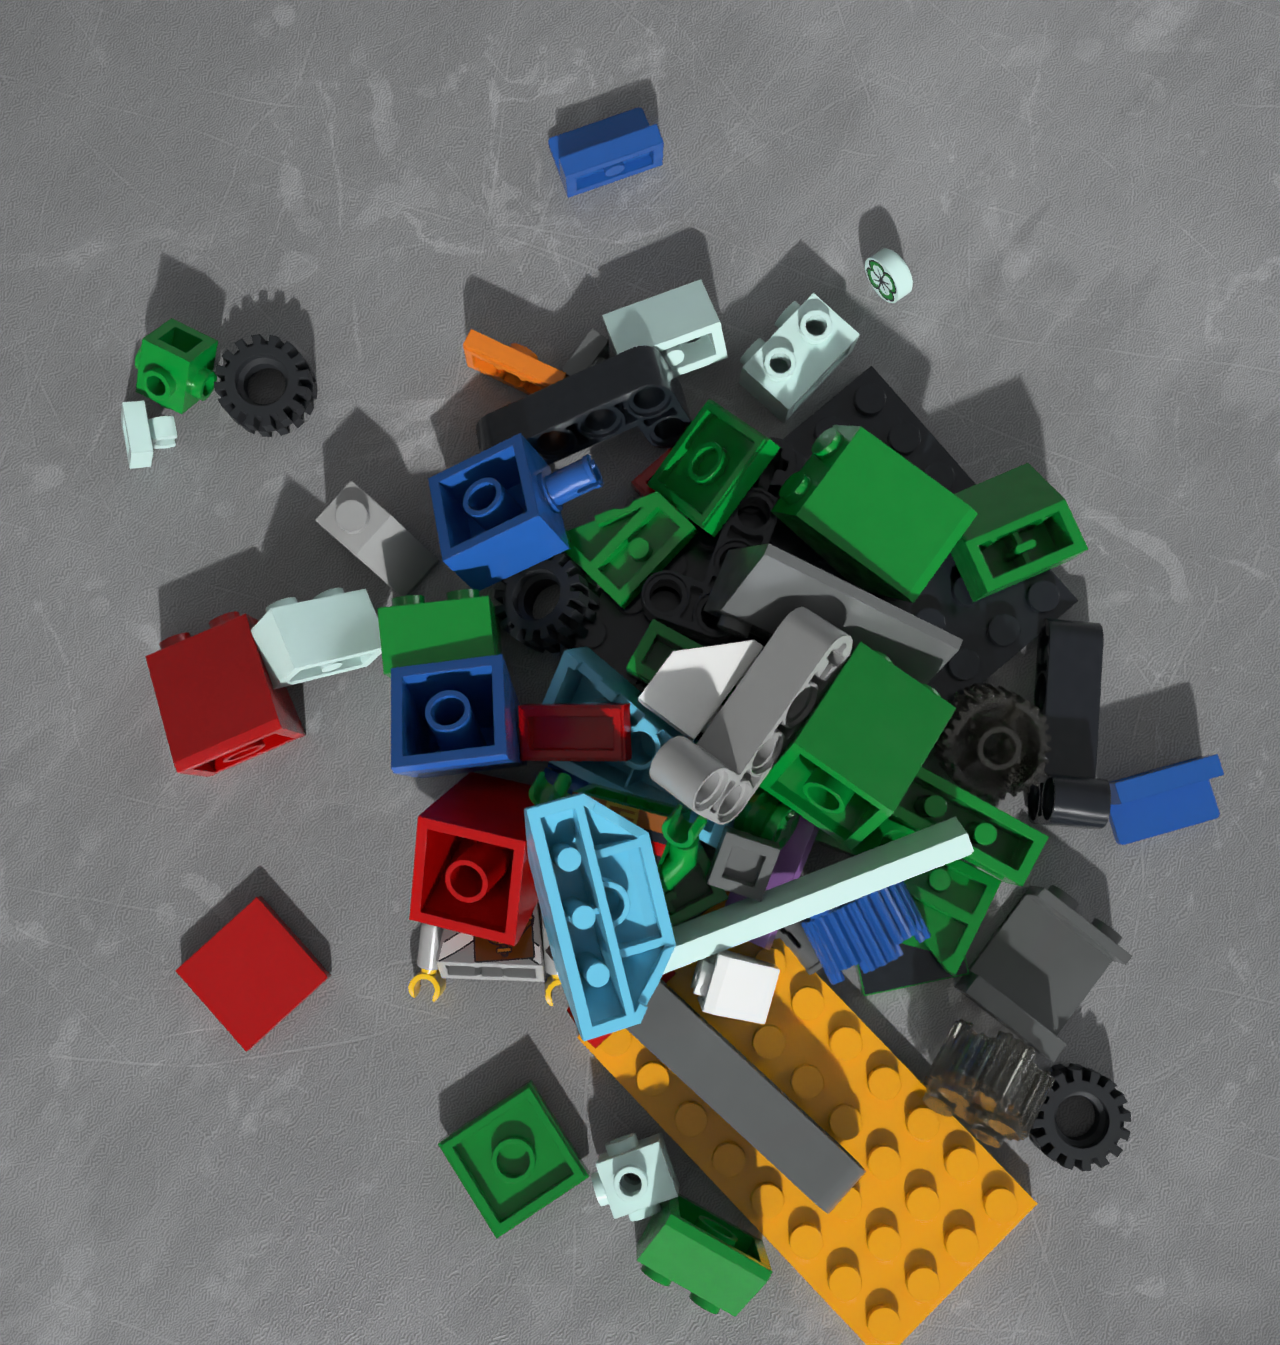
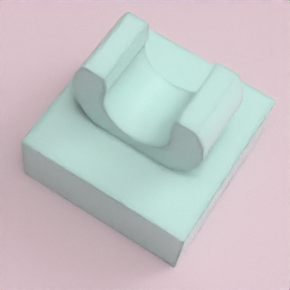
[121,400,177,469]

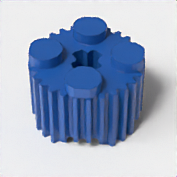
[801,881,931,985]

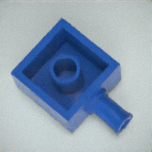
[428,433,604,591]

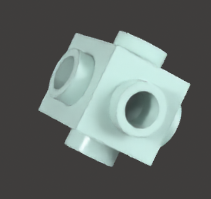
[591,1133,680,1222]

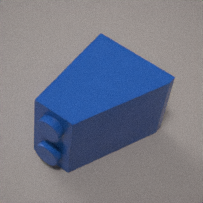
[391,654,527,778]

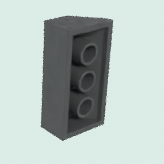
[703,543,963,684]

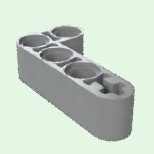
[649,606,853,825]

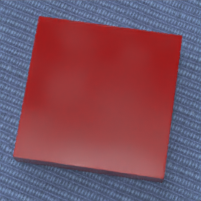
[175,896,332,1052]

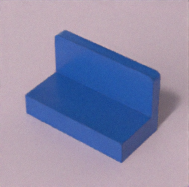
[548,107,664,198]
[1109,754,1224,845]

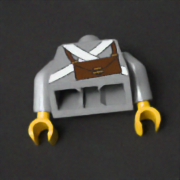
[408,901,561,1006]

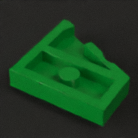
[564,491,699,609]
[904,859,1002,976]

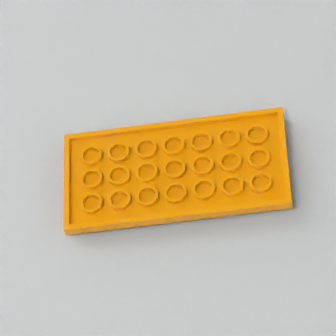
[577,890,1038,1345]

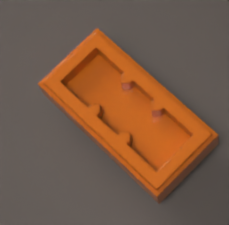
[463,329,566,395]

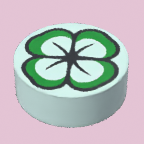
[865,248,913,303]

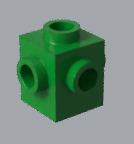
[135,318,218,414]

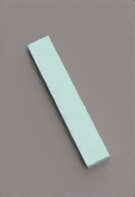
[663,816,974,974]

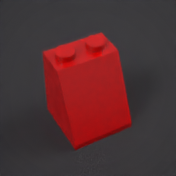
[145,611,306,777]
[409,772,571,946]

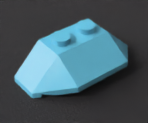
[524,792,676,1041]

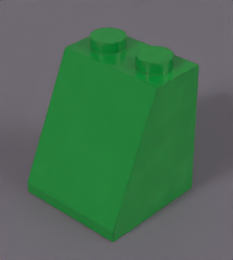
[771,425,978,603]
[759,642,956,850]

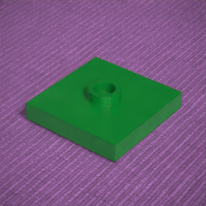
[647,398,781,537]
[438,1080,590,1239]

